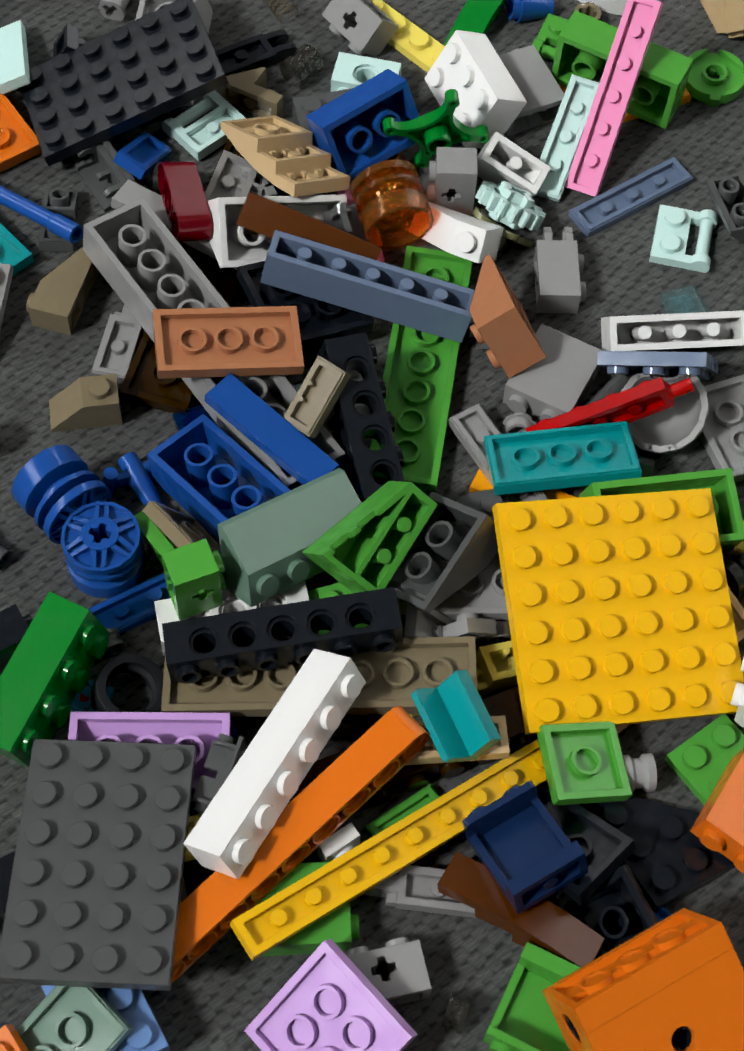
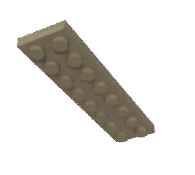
[161,636,477,717]

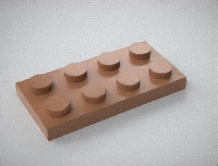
[152,306,304,379]

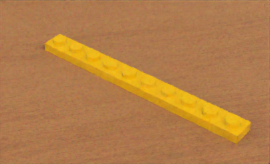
[230,739,547,961]

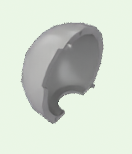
[621,373,709,454]

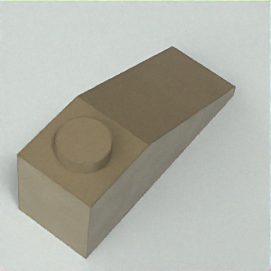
[26,247,100,335]

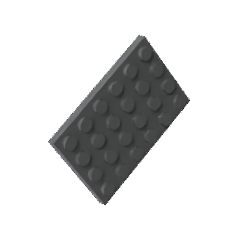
[0,739,197,991]

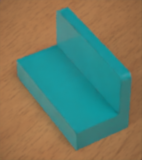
[411,670,501,763]

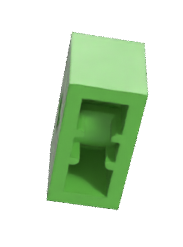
[161,538,227,620]

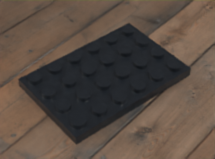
[21,0,229,166]

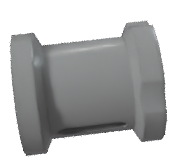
[98,0,133,22]

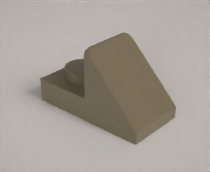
[220,67,283,118]

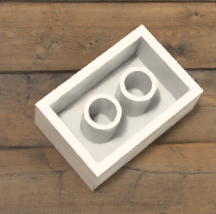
[424,30,527,149]

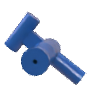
[102,452,168,507]

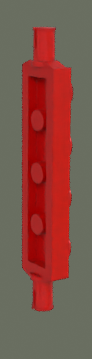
[525,377,695,431]

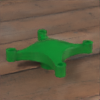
[382,89,490,168]

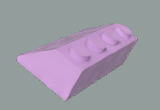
[68,712,231,805]

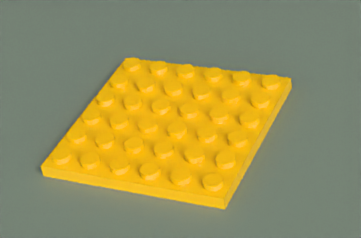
[492,488,744,735]

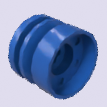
[11,445,112,544]
[60,501,146,598]

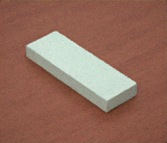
[0,20,30,95]

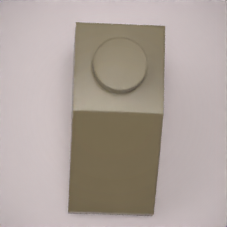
[49,374,123,432]

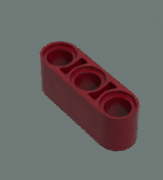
[158,161,212,242]

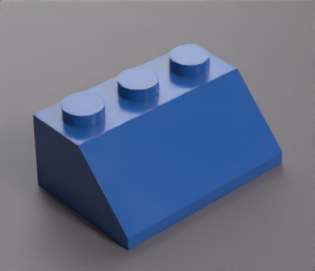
[305,69,419,181]

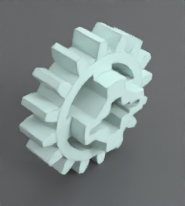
[475,181,546,231]

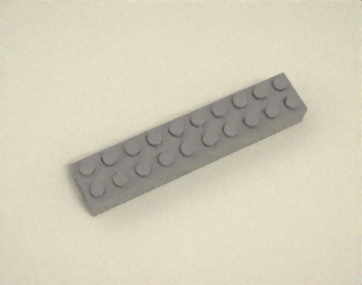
[83,197,345,490]

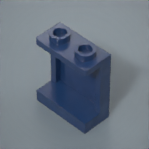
[462,781,588,915]

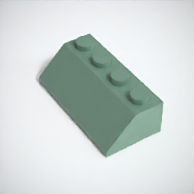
[218,468,362,607]

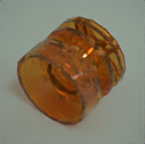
[350,159,434,250]

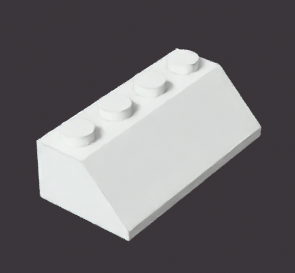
[207,194,347,268]

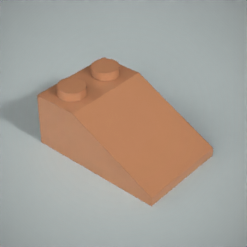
[469,254,546,378]

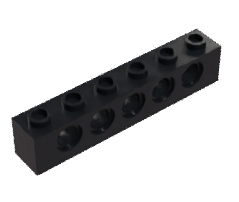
[319,332,409,502]
[162,587,403,684]

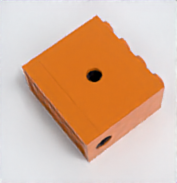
[542,908,744,1051]

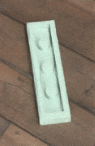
[536,74,599,202]

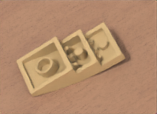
[221,115,350,197]

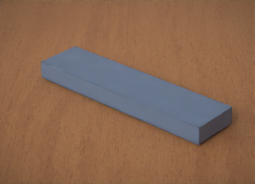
[568,157,694,238]

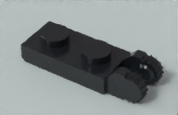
[215,29,298,76]

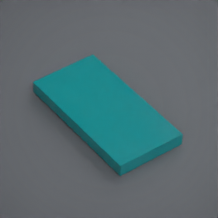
[484,421,642,496]

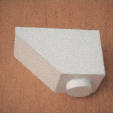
[477,131,551,196]

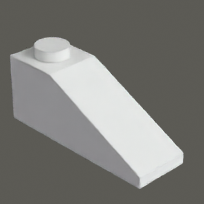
[406,198,504,263]

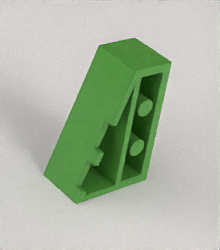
[302,481,438,593]

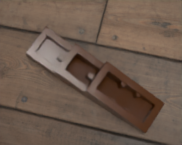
[235,192,382,260]
[438,851,605,967]

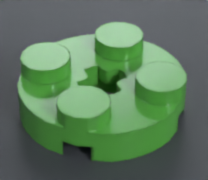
[686,49,744,107]

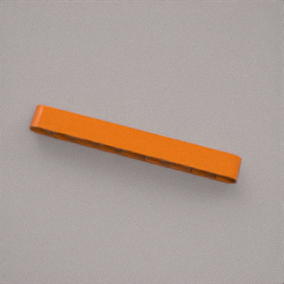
[171,706,430,984]

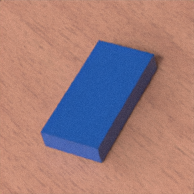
[113,132,172,180]

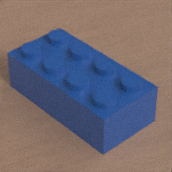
[147,414,290,541]

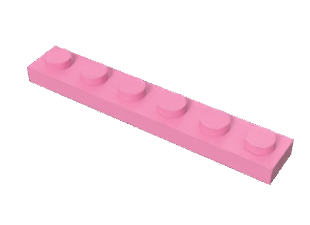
[565,0,663,197]

